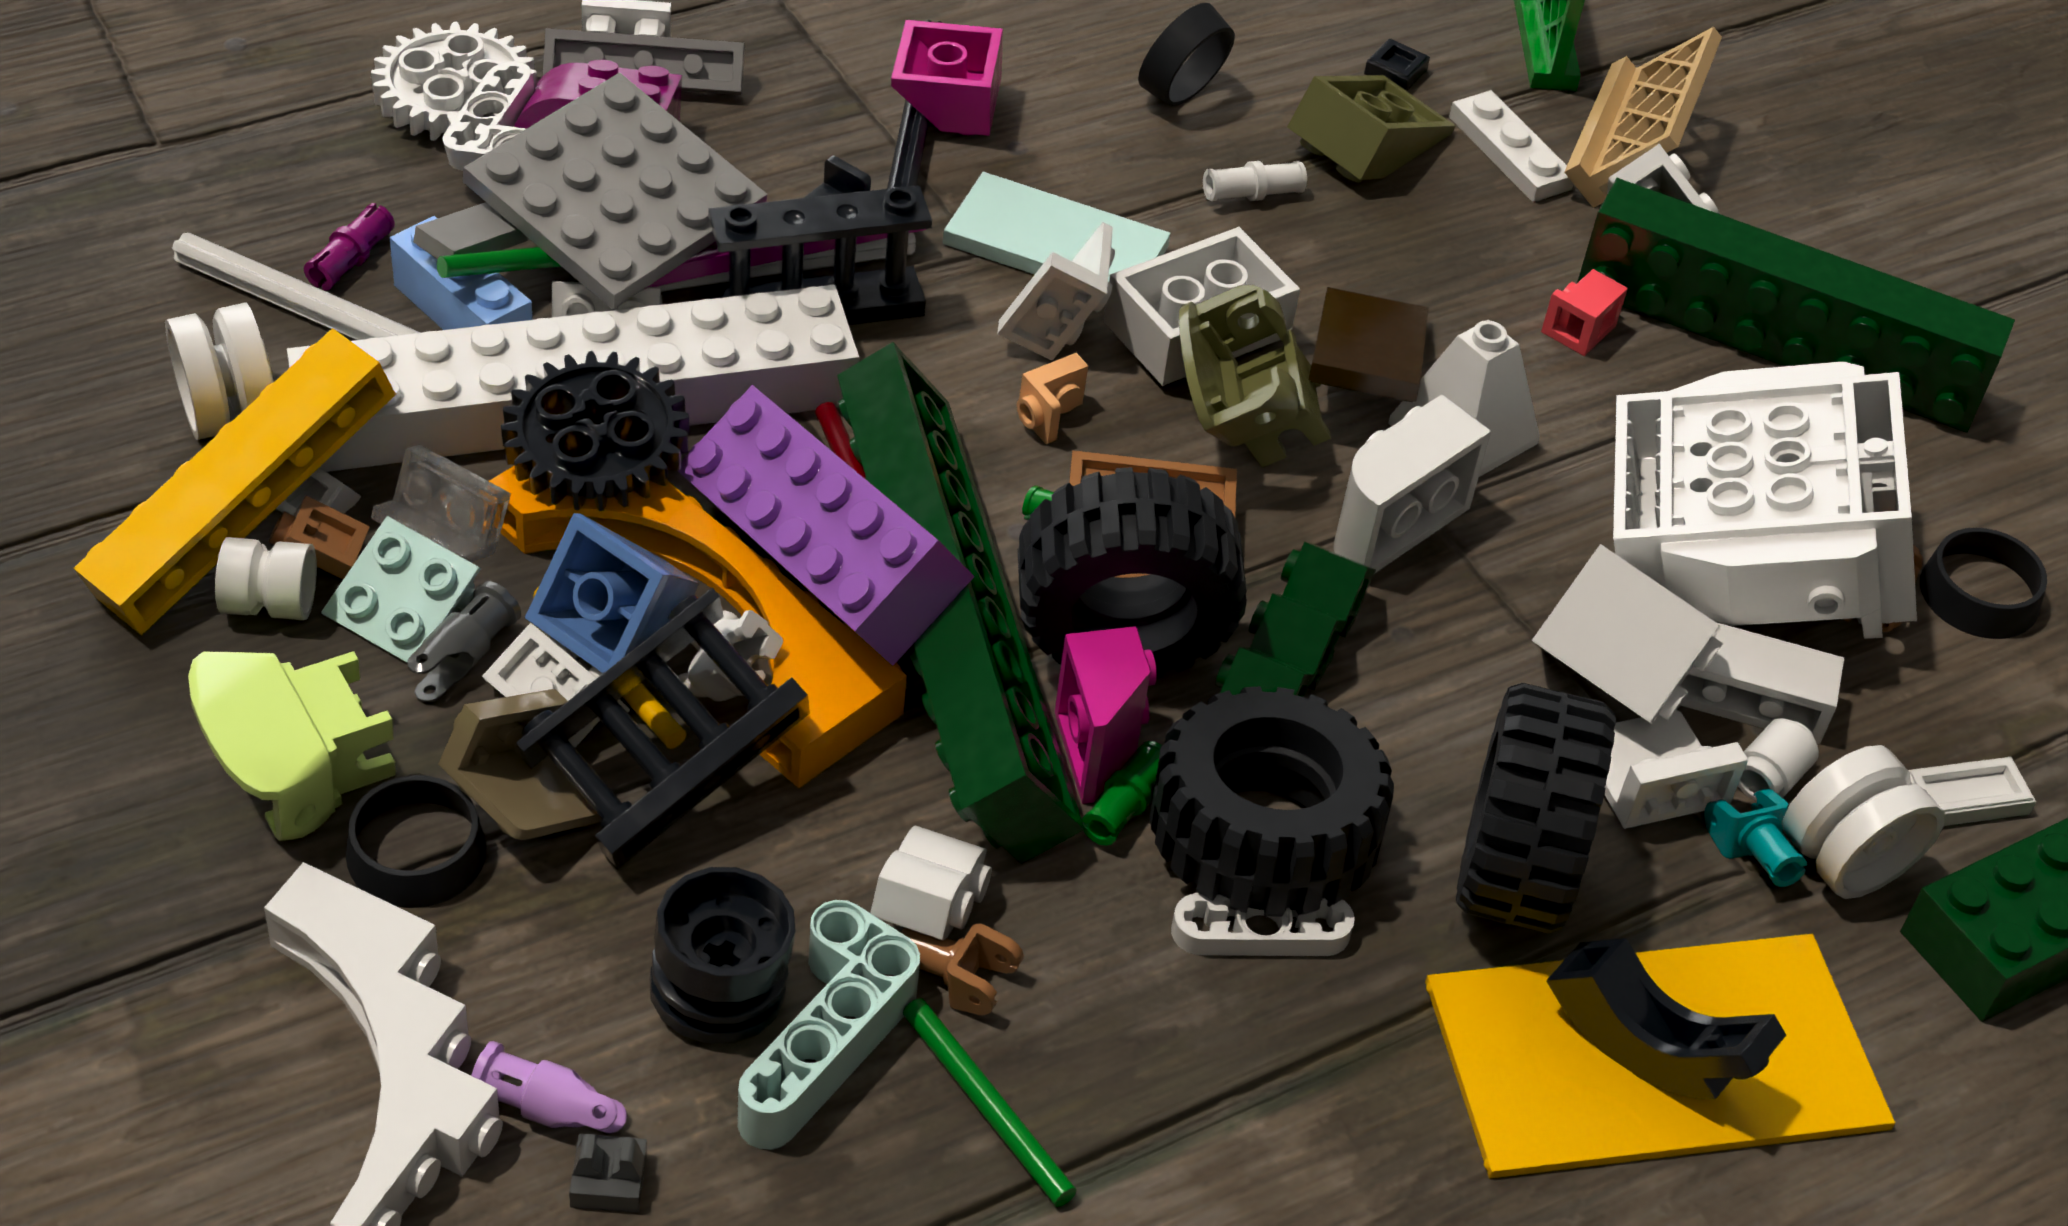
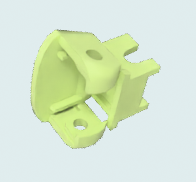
[188,651,396,841]

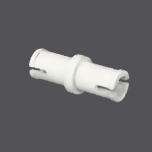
[1203,161,1307,201]

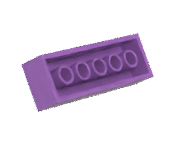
[678,385,975,666]

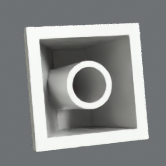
[1532,544,1723,724]

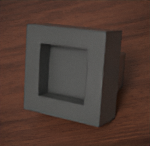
[569,1134,647,1213]

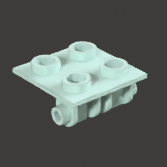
[321,516,481,663]

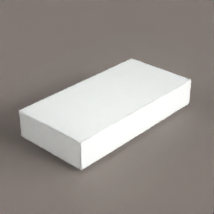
[1908,757,2036,826]

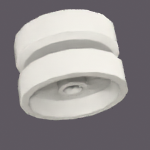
[165,302,273,440]
[1782,745,1945,899]

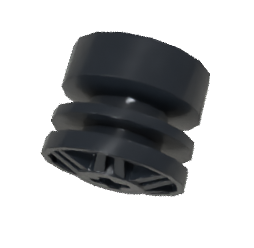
[649,867,796,1044]

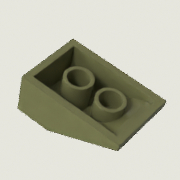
[1287,75,1456,182]

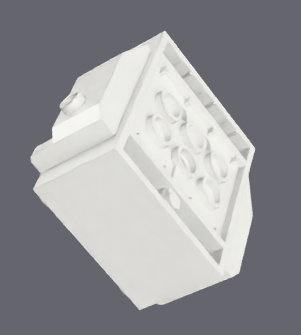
[1613,362,1917,639]

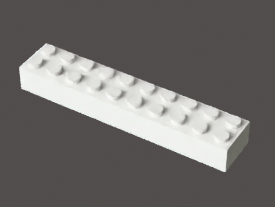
[287,285,859,472]

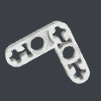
[442,61,535,171]

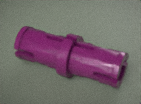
[304,203,395,291]

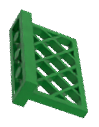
[1514,0,1585,91]

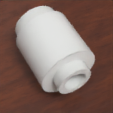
[1738,718,1819,801]

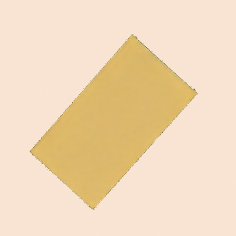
[1425,934,1895,1179]

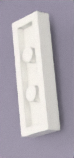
[1449,90,1573,203]

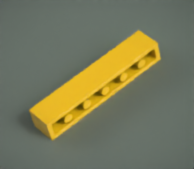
[73,328,396,635]

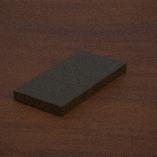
[1308,287,1429,403]

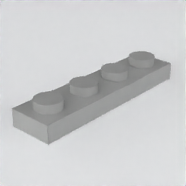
[543,28,745,95]

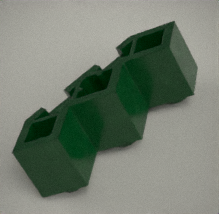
[1215,542,1376,697]

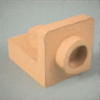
[1017,352,1088,444]

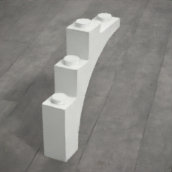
[264,862,503,1226]

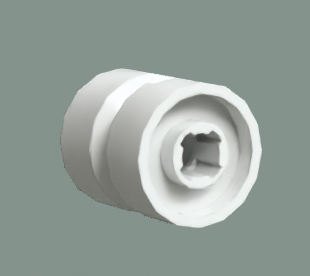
[215,537,317,620]

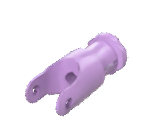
[471,1041,627,1133]

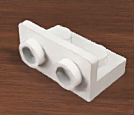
[482,623,630,747]

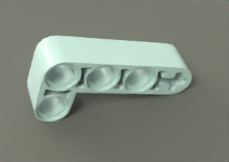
[737,900,920,1150]

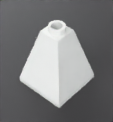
[1388,319,1540,477]

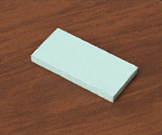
[943,172,1171,282]

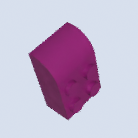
[514,60,682,129]

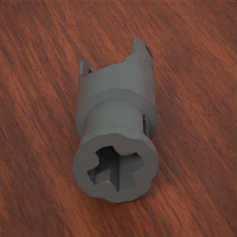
[407,581,521,702]

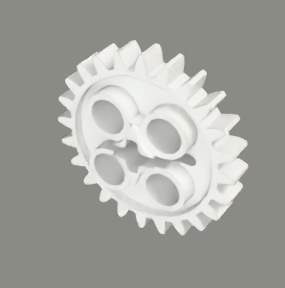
[371,22,537,141]

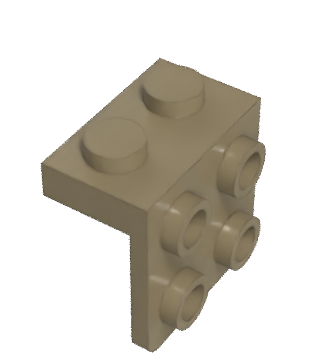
[438,689,601,840]

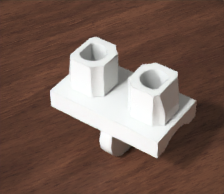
[581,0,671,37]

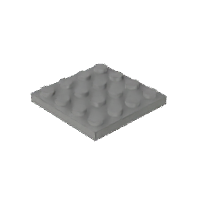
[463,72,768,310]

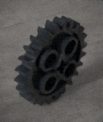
[501,351,690,511]

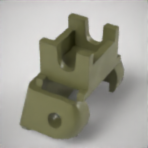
[1179,285,1331,468]

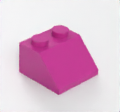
[891,20,1003,136]
[1054,626,1156,804]

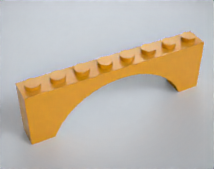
[485,466,907,788]

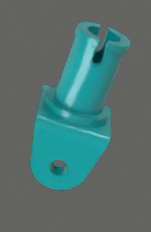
[1704,789,1807,887]

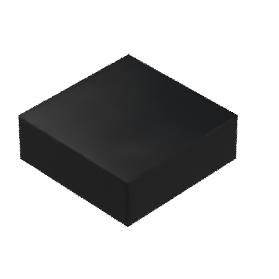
[1364,39,1430,91]

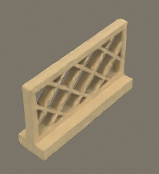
[1564,27,1722,208]

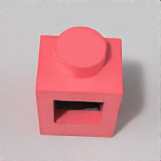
[1541,269,1628,356]

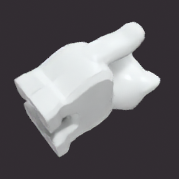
[678,610,783,701]

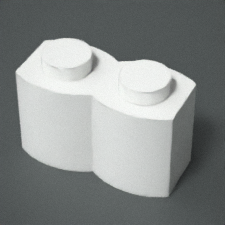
[870,825,992,940]

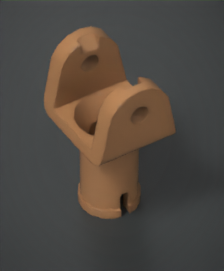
[901,923,1024,1015]

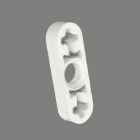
[1171,893,1355,956]

